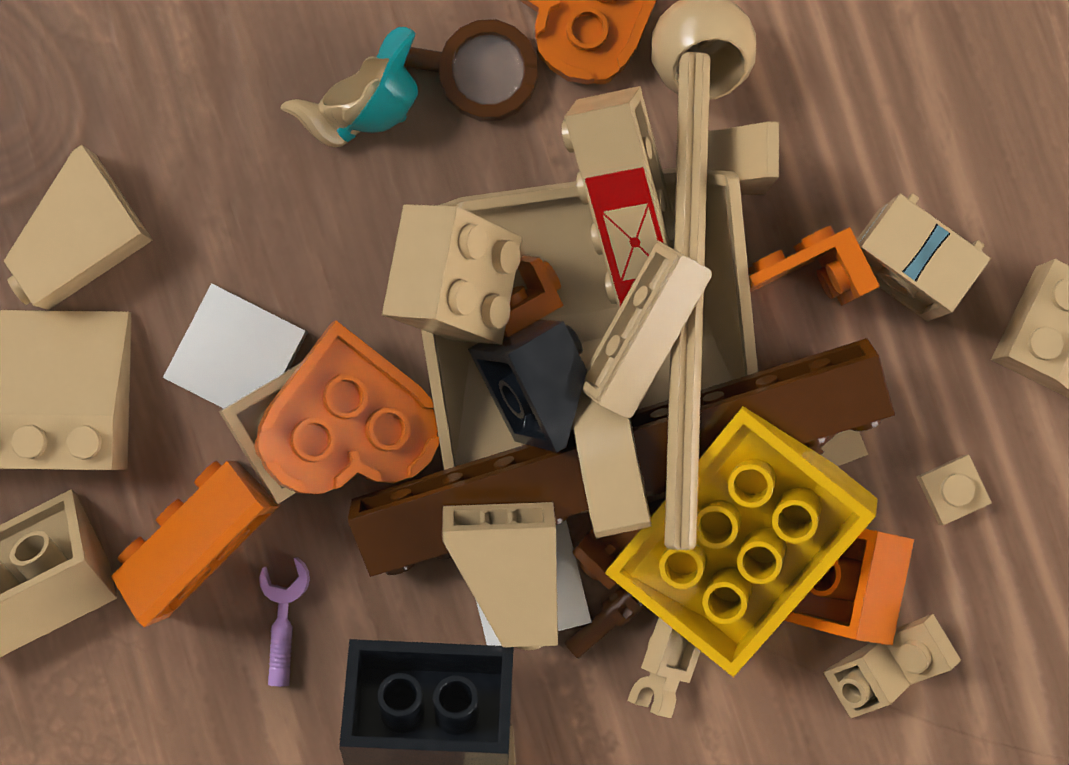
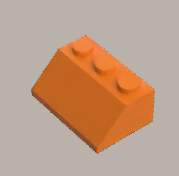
[111,461,281,628]

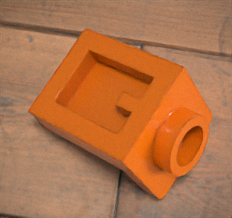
[504,256,564,337]

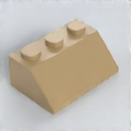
[0,489,117,658]

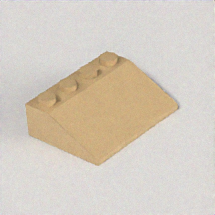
[0,310,131,470]

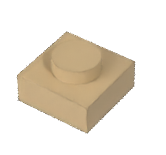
[917,455,992,525]

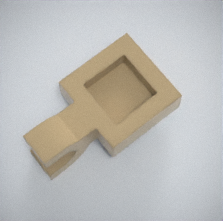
[627,618,701,718]

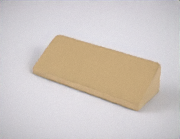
[582,241,712,418]

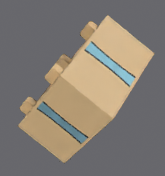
[857,193,991,321]

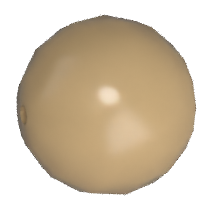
[652,0,756,100]

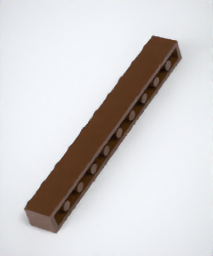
[348,338,895,577]

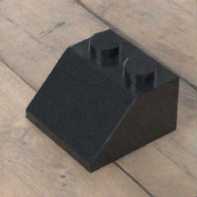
[468,319,587,452]

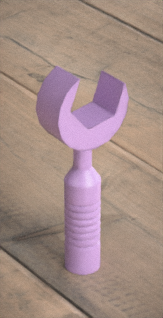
[259,557,310,687]

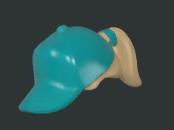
[281,27,418,147]

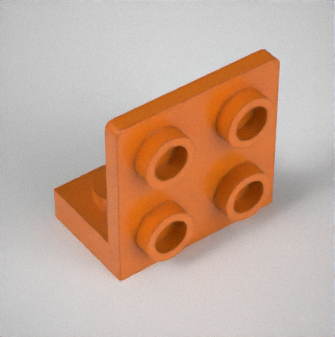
[748,225,880,306]

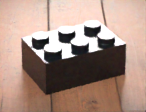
[339,639,514,765]

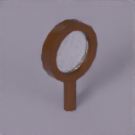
[404,19,538,121]

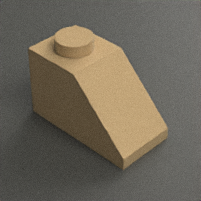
[707,122,779,194]

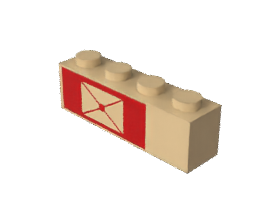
[562,86,675,309]

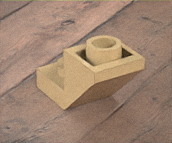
[823,614,961,718]

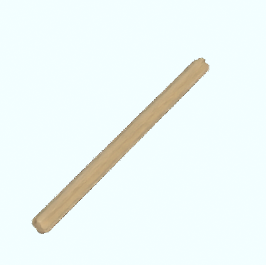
[665,52,710,550]

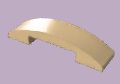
[573,338,652,538]

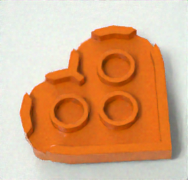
[521,0,657,85]
[254,320,440,495]

